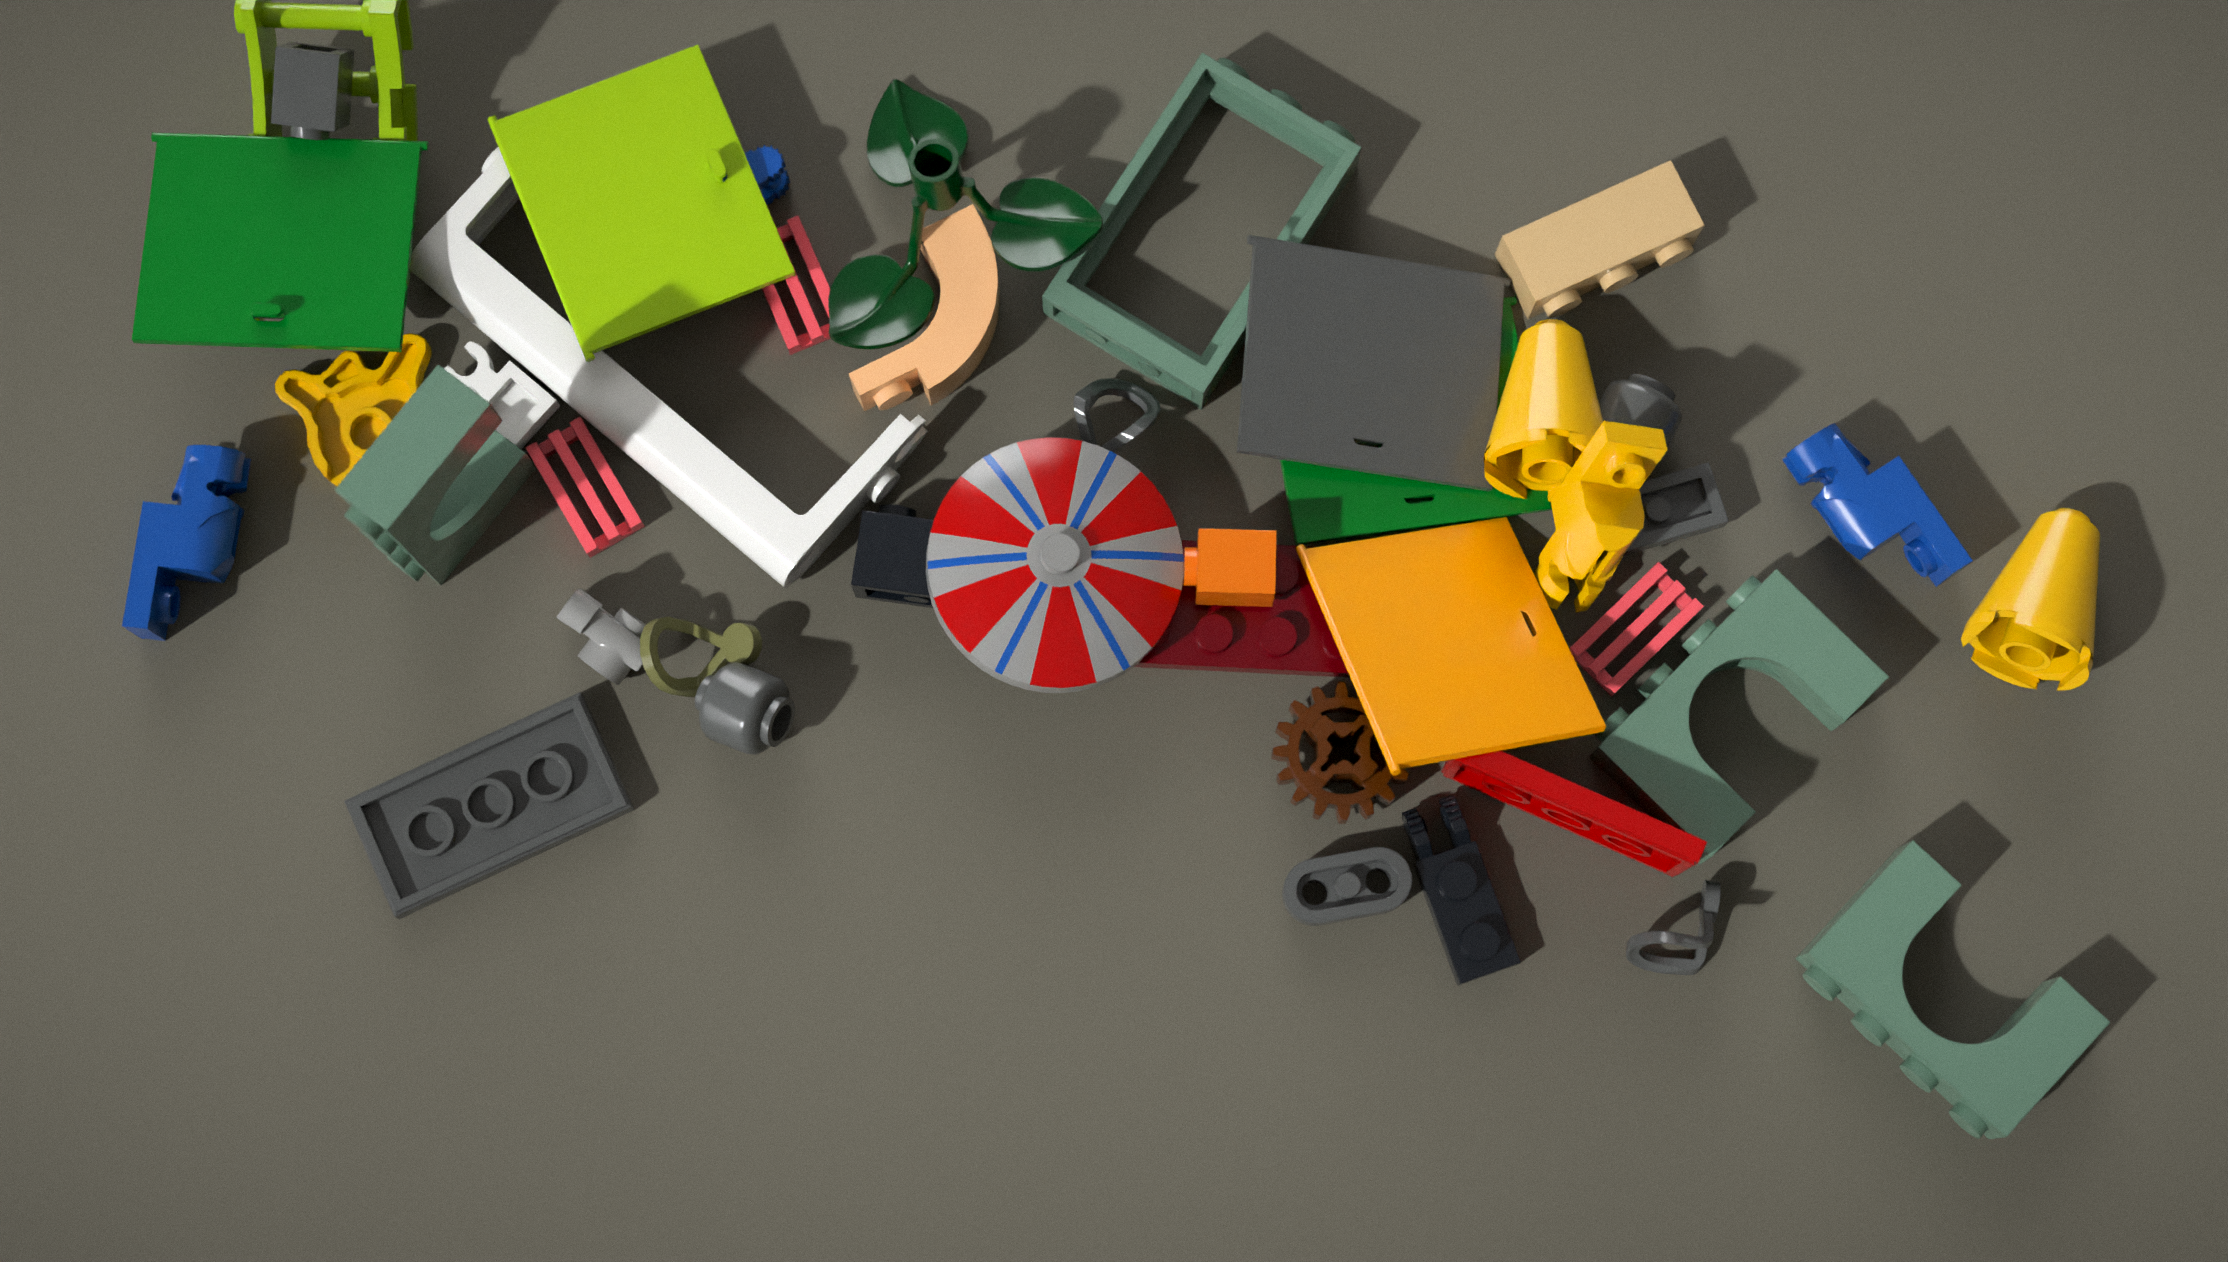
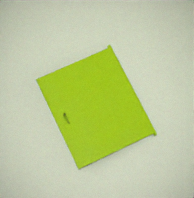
[487,44,796,362]

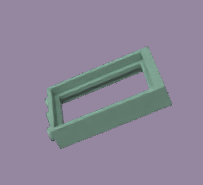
[1042,52,1362,410]

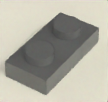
[1623,462,1729,556]

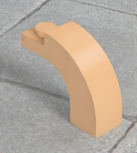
[849,204,1000,412]

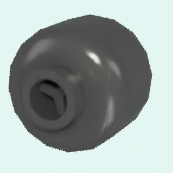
[1599,374,1682,465]
[695,662,795,755]

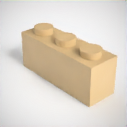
[1495,160,1705,319]

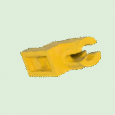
[1534,421,1667,612]

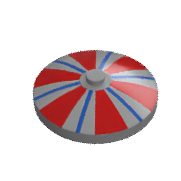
[926,437,1184,693]

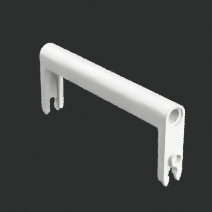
[410,147,928,588]

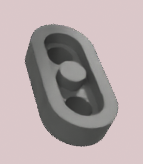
[1282,847,1412,926]

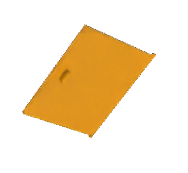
[1295,517,1606,776]

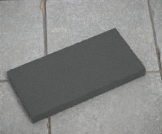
[344,692,635,919]

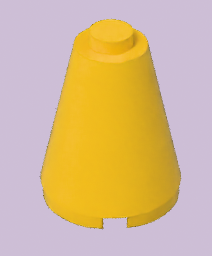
[1483,319,1603,502]
[1961,508,2100,691]

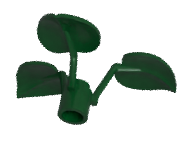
[828,79,1103,350]

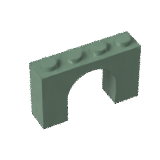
[335,364,536,585]
[1589,569,1889,865]
[1795,840,2110,1140]

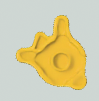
[275,333,431,487]

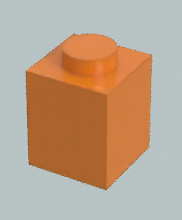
[1184,528,1277,607]

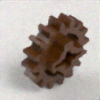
[1271,682,1409,824]

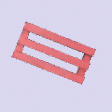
[762,215,830,355]
[525,417,645,558]
[1569,562,1704,697]

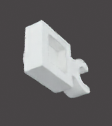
[444,341,560,449]

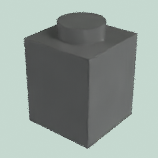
[271,42,354,140]

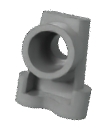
[556,588,646,685]

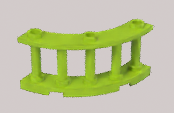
[234,0,418,321]

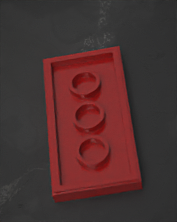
[1441,751,1707,877]

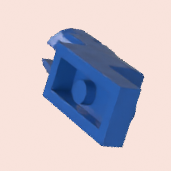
[1782,423,1973,587]
[122,445,251,641]

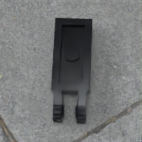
[1401,795,1521,986]

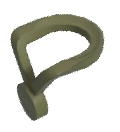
[640,616,762,697]

